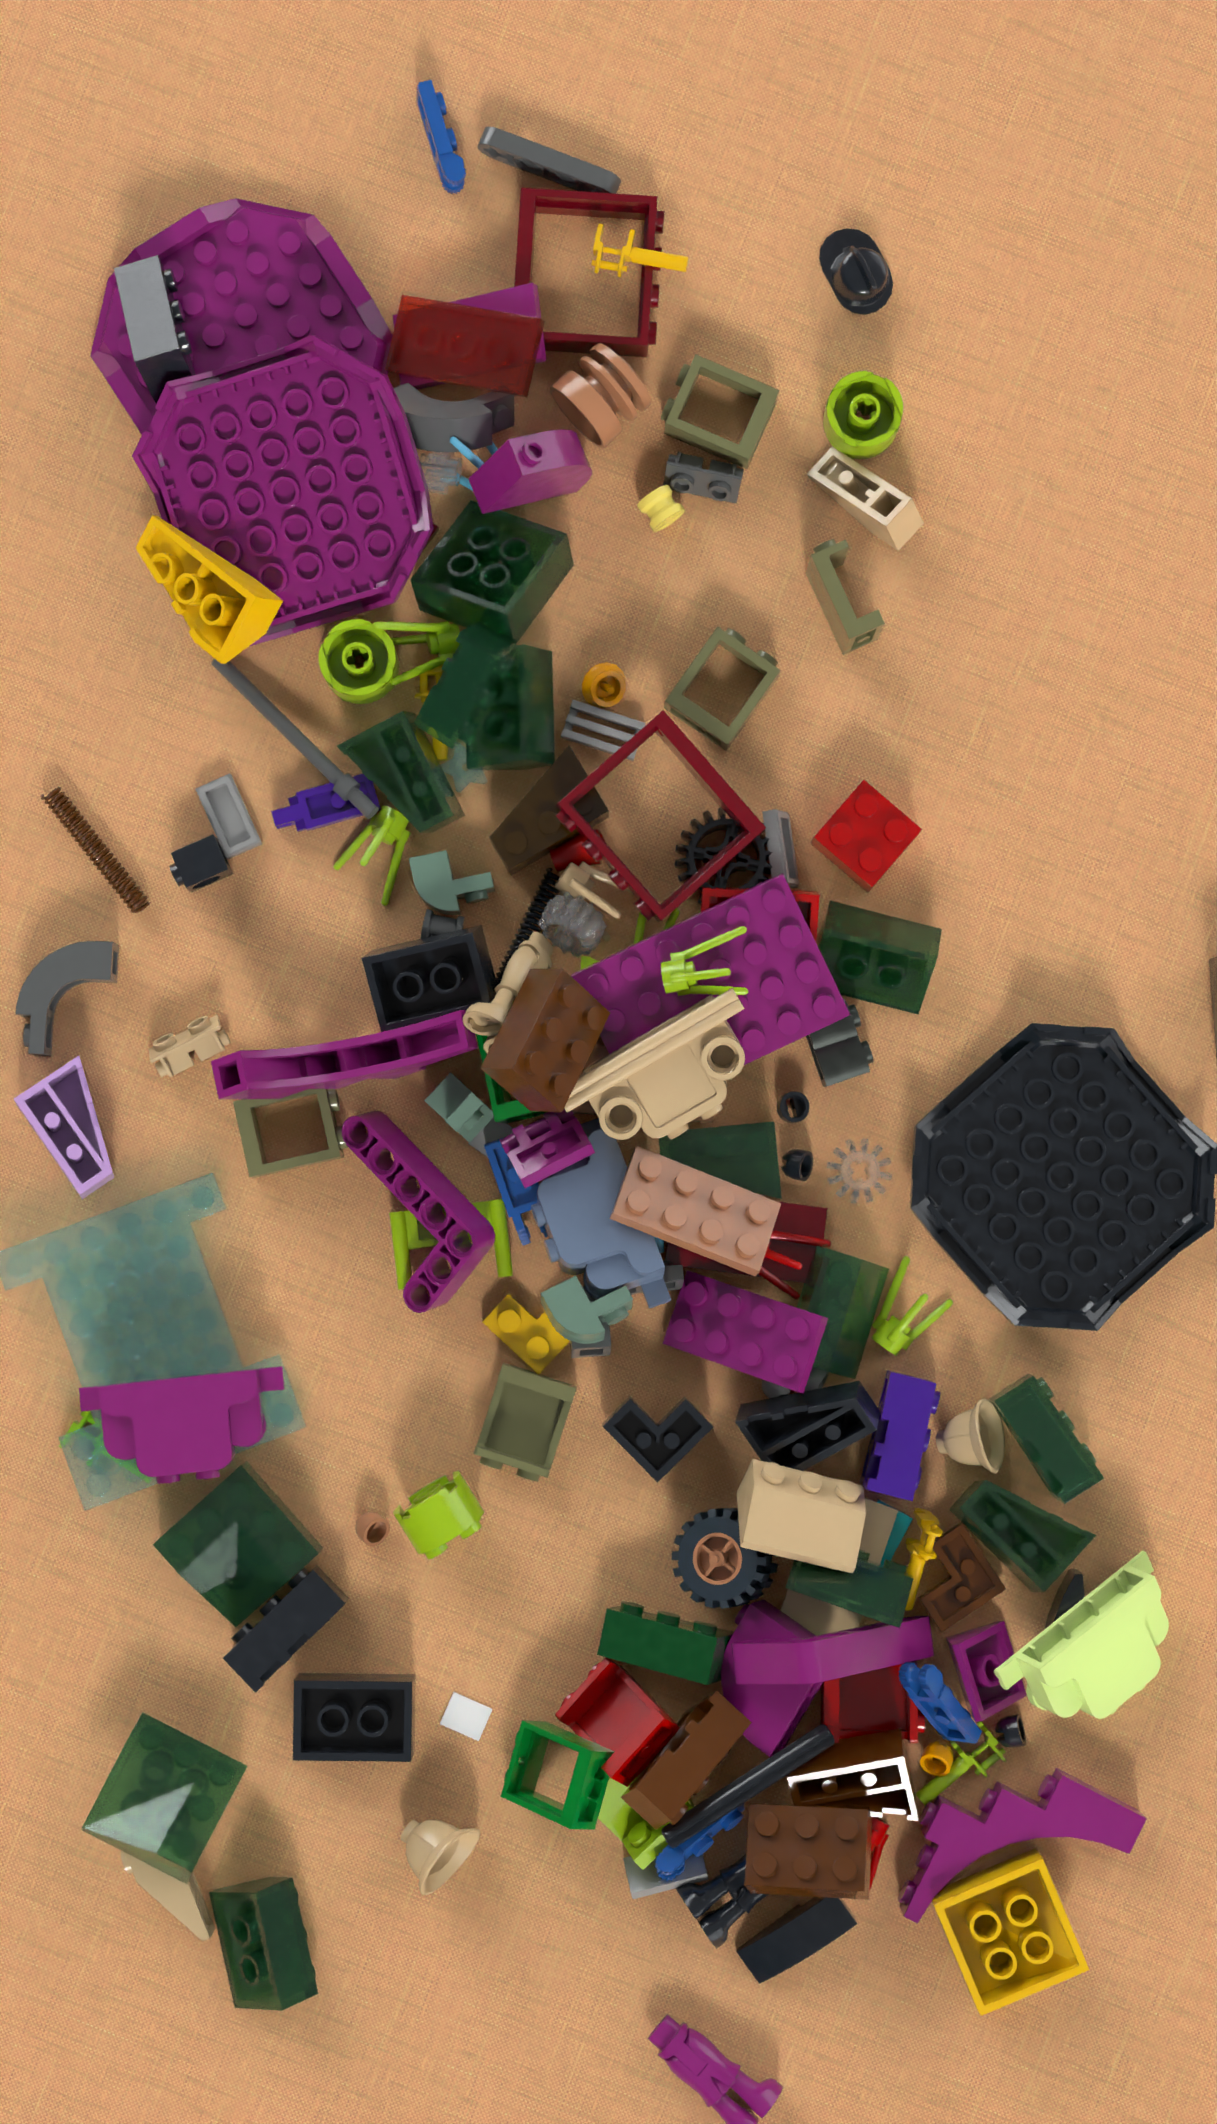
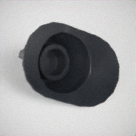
[819,228,893,315]

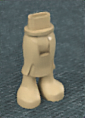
[463,932,553,1054]

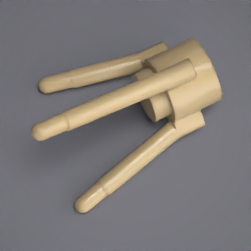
[554,861,652,941]

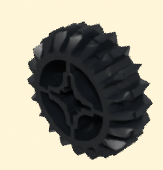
[674,807,773,905]

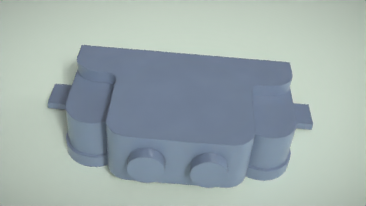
[531,1118,671,1308]

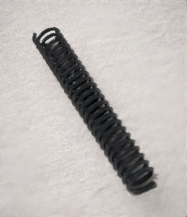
[496,868,560,985]

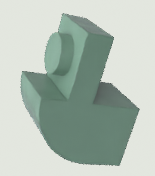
[409,850,495,915]
[424,1072,494,1143]
[541,1276,633,1344]

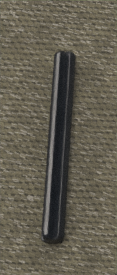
[661,1724,835,1848]

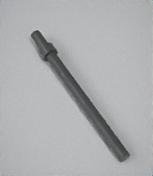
[212,659,379,819]

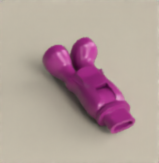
[647,2014,783,2124]

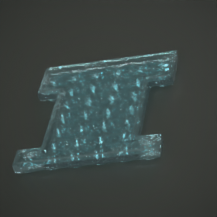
[0,1173,307,1511]

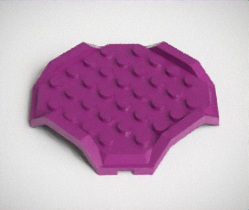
[90,198,396,435]
[132,335,433,646]

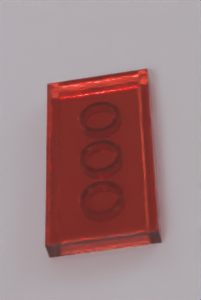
[385,295,545,398]

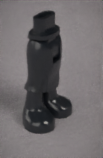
[676,1854,770,1949]

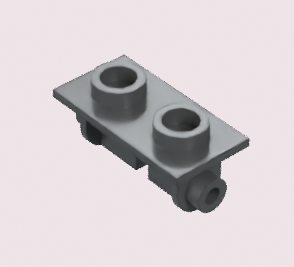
[663,452,744,504]

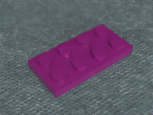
[662,1270,828,1393]

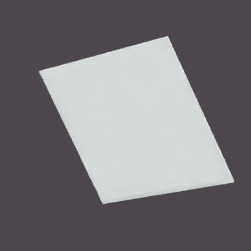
[440,1692,492,1741]

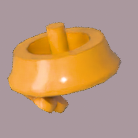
[582,662,626,708]

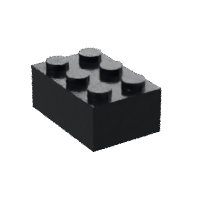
[362,925,497,1032]
[293,1673,416,1762]

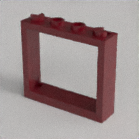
[514,188,664,357]
[555,710,766,922]

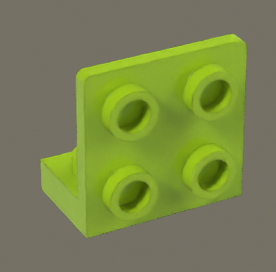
[598,1777,695,1870]

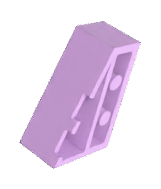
[14,1056,115,1199]

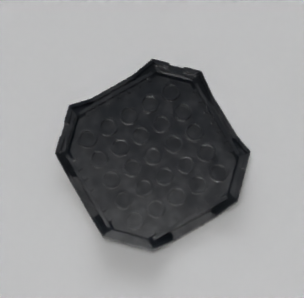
[910,1023,1217,1331]

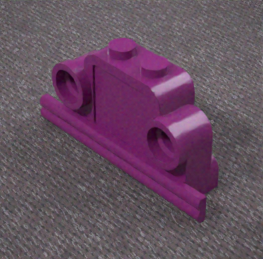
[79,1366,285,1484]

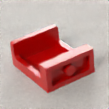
[555,1657,680,1787]
[821,1661,925,1743]

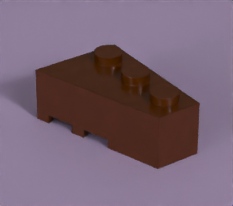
[621,1690,752,1830]
[787,1728,919,1821]

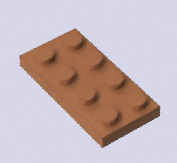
[610,1146,781,1277]

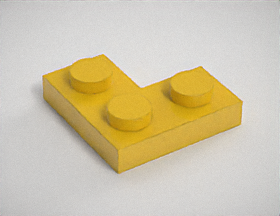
[482,1293,570,1374]

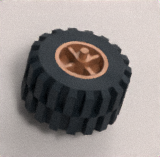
[672,1508,778,1609]

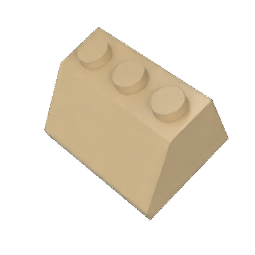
[737,1459,866,1574]

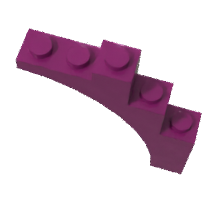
[211,1010,478,1099]
[898,1768,1147,1924]

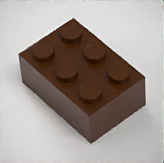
[481,968,610,1112]
[744,1804,872,1900]

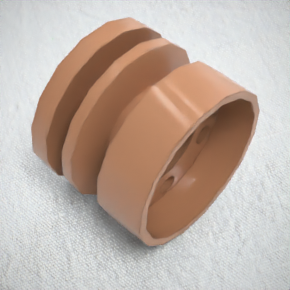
[550,343,651,448]

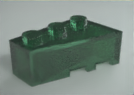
[337,711,465,833]
[658,1121,782,1199]
[989,1374,1104,1504]
[949,1480,1096,1592]

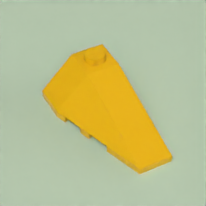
[135,515,283,664]

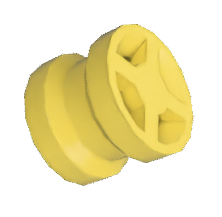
[637,484,685,532]

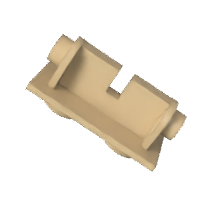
[149,1015,231,1077]

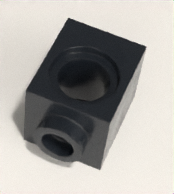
[169,834,233,892]

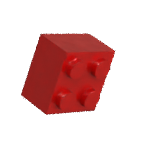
[810,779,922,893]

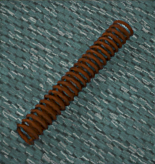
[41,787,150,913]

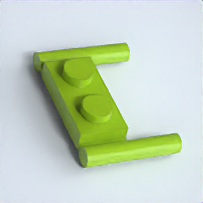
[389,1199,513,1290]

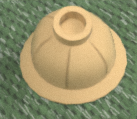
[936,1398,1005,1473]
[401,1820,480,1895]

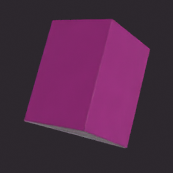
[946,1621,1027,1722]

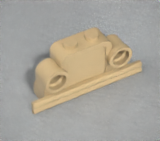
[564,988,745,1140]

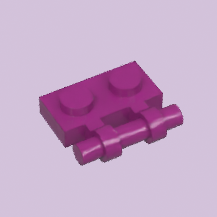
[499,1109,595,1188]

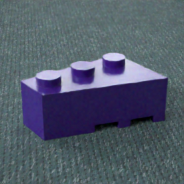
[859,1370,940,1501]

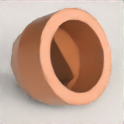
[355,1512,390,1546]

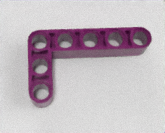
[342,1110,495,1313]
[731,1616,934,1684]

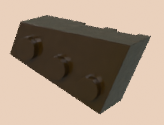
[490,745,609,875]

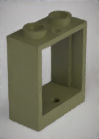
[661,354,780,469]
[664,627,781,751]
[233,1089,348,1178]

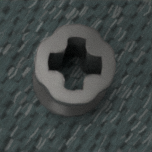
[420,909,465,939]

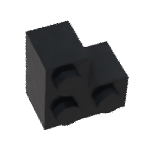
[602,1396,713,1483]

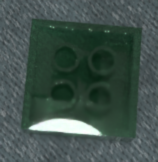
[410,500,574,645]
[153,1462,323,1627]
[81,1713,247,1884]

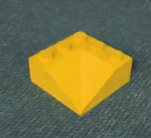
[931,1848,1090,2017]

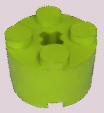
[823,371,904,459]
[318,619,399,704]
[393,1471,484,1559]

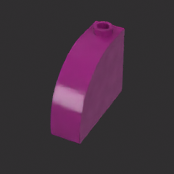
[468,429,592,514]
[721,1599,823,1757]

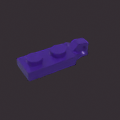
[271,772,381,832]

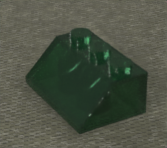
[464,644,555,770]
[817,901,942,1014]
[797,1246,889,1379]
[785,1549,914,1628]
[209,1877,318,2011]

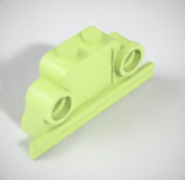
[994,1551,1169,1719]

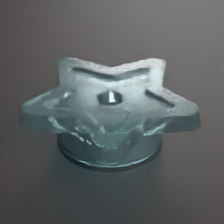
[440,743,488,792]

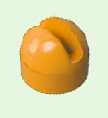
[920,1741,953,1777]

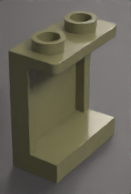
[806,539,885,655]
[474,1363,577,1482]

